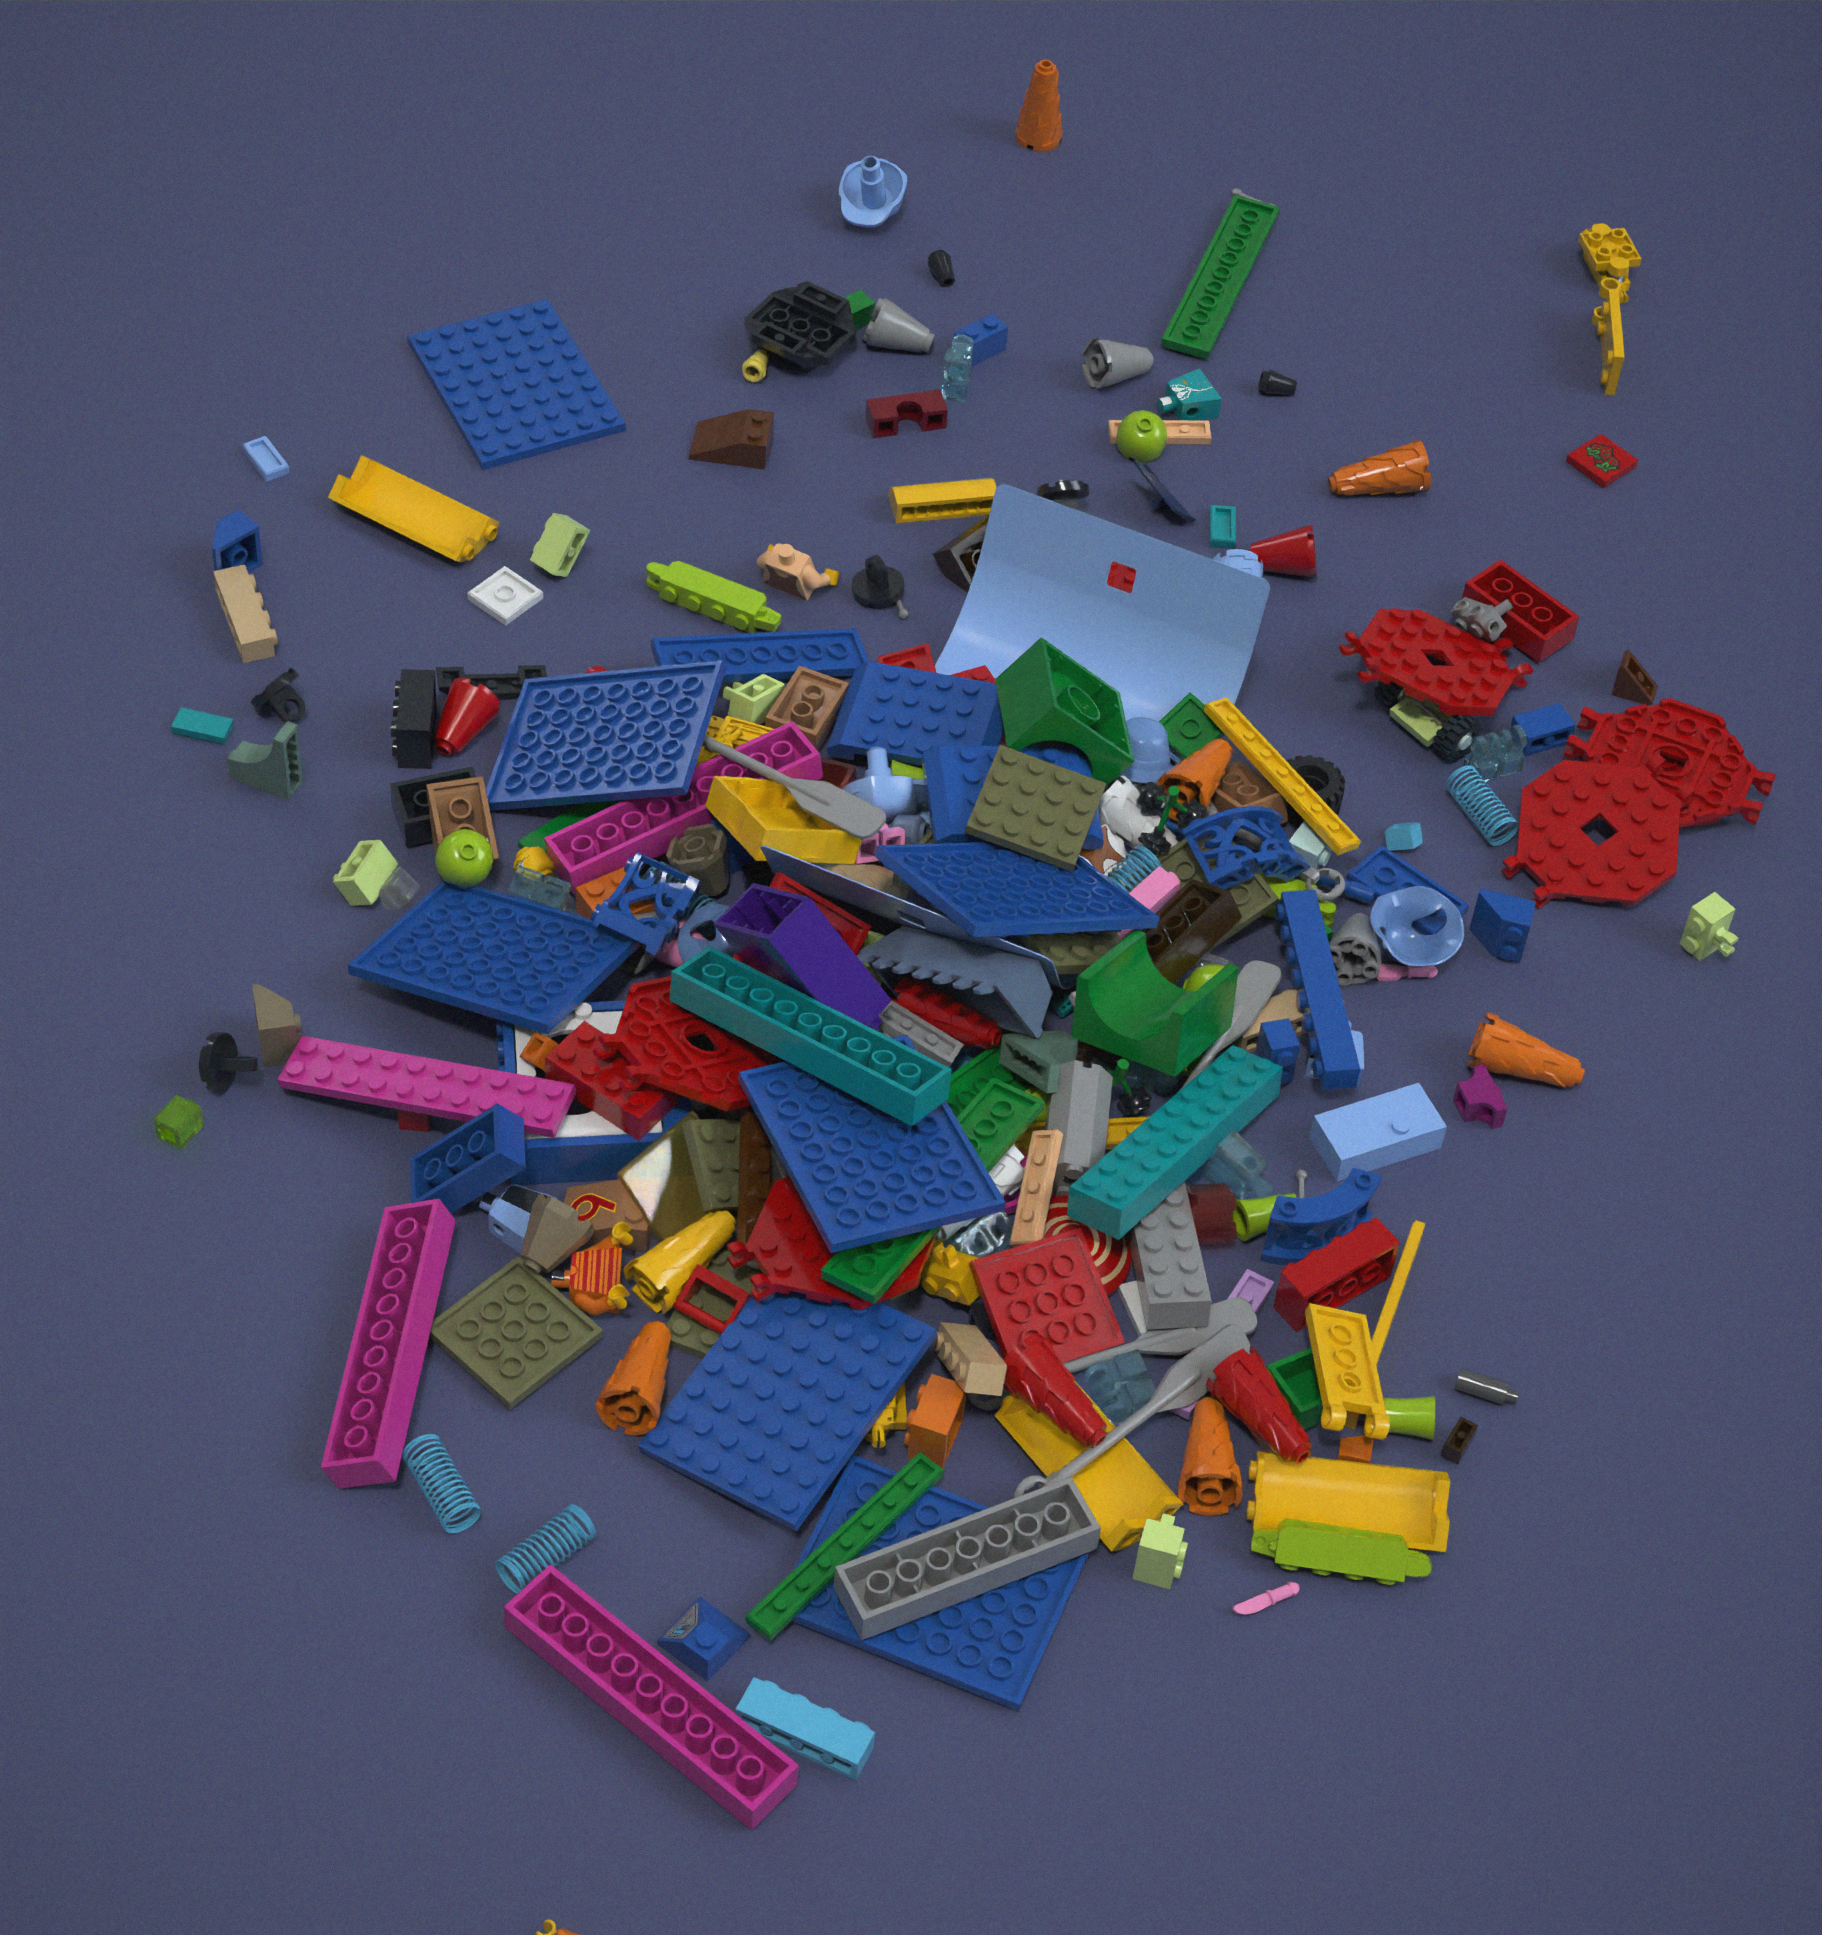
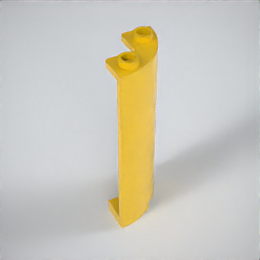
[328,455,500,562]
[994,1380,1183,1552]
[1246,1451,1450,1552]

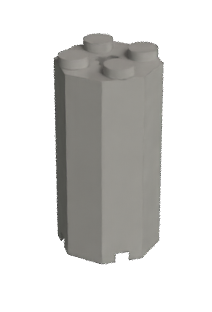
[1044,1060,1113,1196]

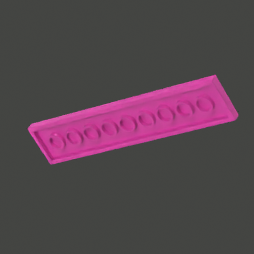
[277,1036,577,1138]

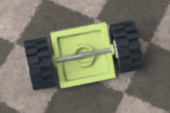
[1374,681,1483,762]

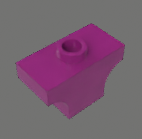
[1453,1064,1508,1129]

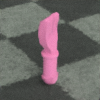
[1377,964,1438,982]

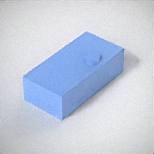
[1309,1083,1447,1182]

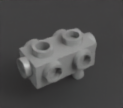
[1450,597,1513,642]

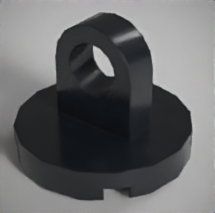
[1037,480,1089,511]
[852,555,904,607]
[251,668,305,722]
[199,1032,258,1092]

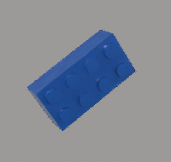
[410,1103,526,1213]

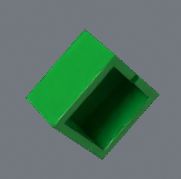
[1266,1347,1323,1430]

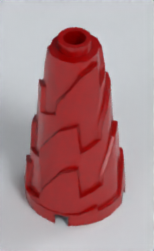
[890,976,1002,1050]
[1003,1333,1107,1448]
[1206,1347,1311,1464]

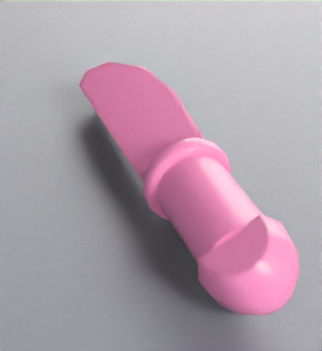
[1232,1581,1300,1616]

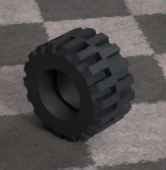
[1286,755,1345,827]

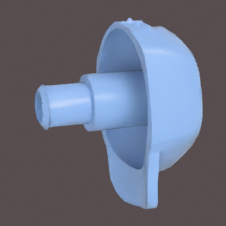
[839,156,907,228]
[842,747,928,825]

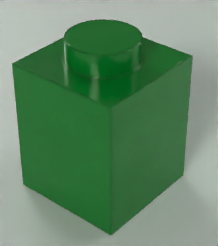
[843,290,876,330]

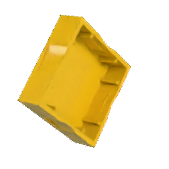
[705,776,862,864]

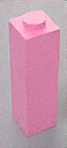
[1117,866,1181,940]

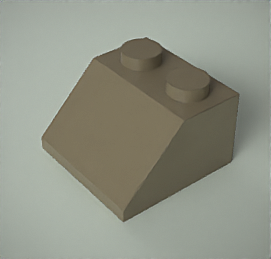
[252,984,302,1068]

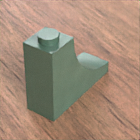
[227,721,303,801]
[999,1030,1078,1093]

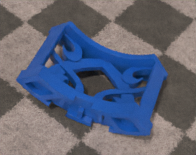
[1181,806,1311,890]
[591,852,703,956]
[1260,1168,1381,1266]

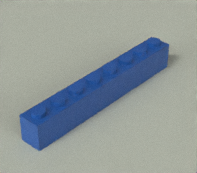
[1275,890,1360,1090]

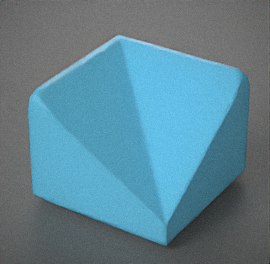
[1385,822,1423,851]

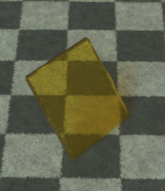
[617,1111,738,1242]

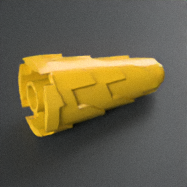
[623,1210,736,1315]

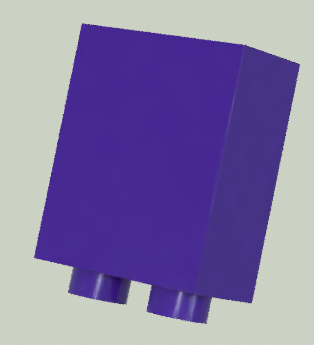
[713,883,892,1030]

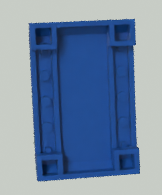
[827,661,1005,766]
[921,745,1104,849]

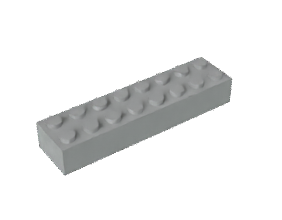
[833,1477,1101,1641]

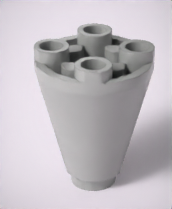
[862,298,934,353]
[1329,913,1382,986]

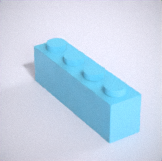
[735,1677,875,1781]

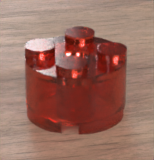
[1186,1183,1237,1245]

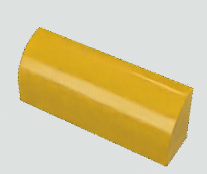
[888,478,997,523]

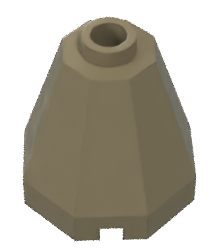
[666,824,729,896]
[520,1194,595,1274]

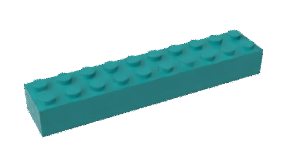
[670,946,952,1126]
[1067,1045,1283,1240]

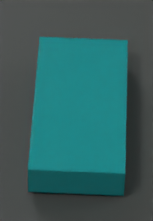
[1209,505,1236,549]
[171,707,234,745]

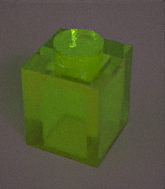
[154,1095,204,1150]

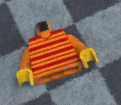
[551,1221,633,1317]

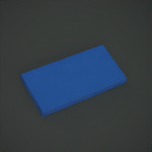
[1346,845,1469,935]

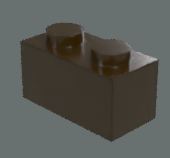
[1441,1417,1478,1464]

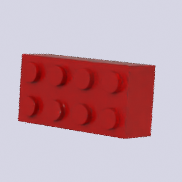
[1462,559,1579,663]
[545,1021,678,1141]
[1273,1217,1400,1333]

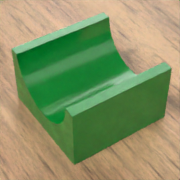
[995,637,1135,787]
[1071,930,1239,1077]

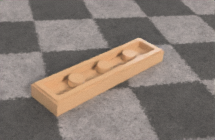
[1108,420,1212,444]
[1010,1129,1063,1247]

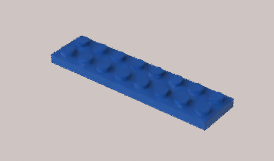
[650,628,869,682]

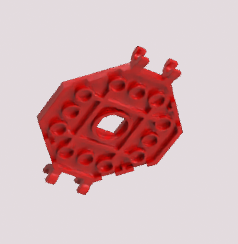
[1338,608,1534,716]
[1563,698,1776,828]
[1501,753,1696,910]
[593,976,786,1111]
[727,1176,940,1310]

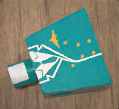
[1157,369,1222,421]

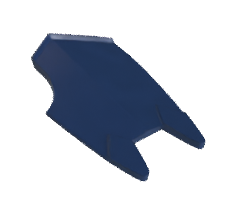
[1133,460,1196,523]

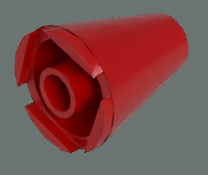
[1247,525,1317,577]
[433,678,501,756]

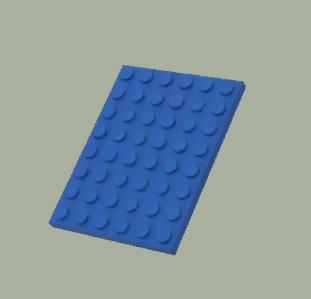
[407,299,626,470]
[486,660,726,811]
[874,842,1160,939]
[348,881,643,1034]
[738,1035,1006,1253]
[638,1291,937,1531]
[792,1455,1090,1711]

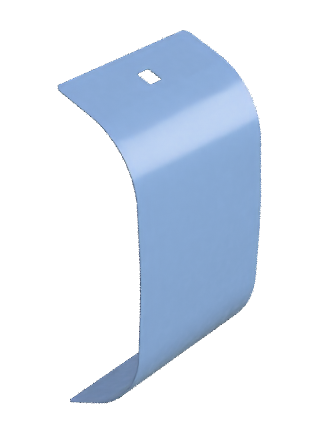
[760,484,1270,990]

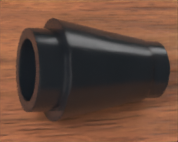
[928,250,955,287]
[1258,369,1297,395]

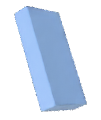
[242,436,290,482]

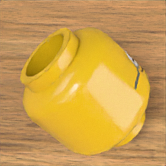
[513,846,555,889]

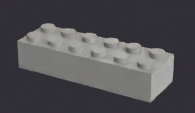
[1127,1181,1212,1329]

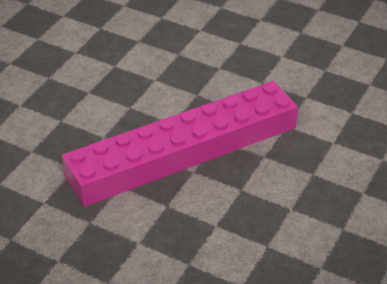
[544,721,823,896]
[321,1199,456,1489]
[504,1564,799,1831]

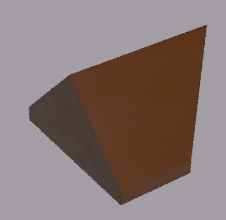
[1611,649,1658,705]

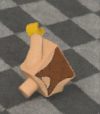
[757,543,840,601]

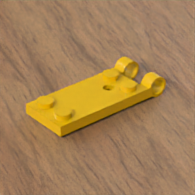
[1592,278,1625,395]
[1305,1303,1390,1440]

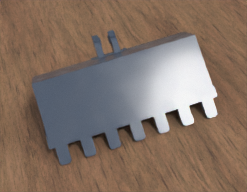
[857,926,1052,1038]

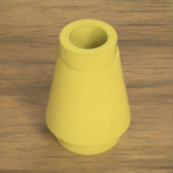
[742,349,769,382]

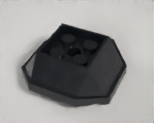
[744,281,856,373]

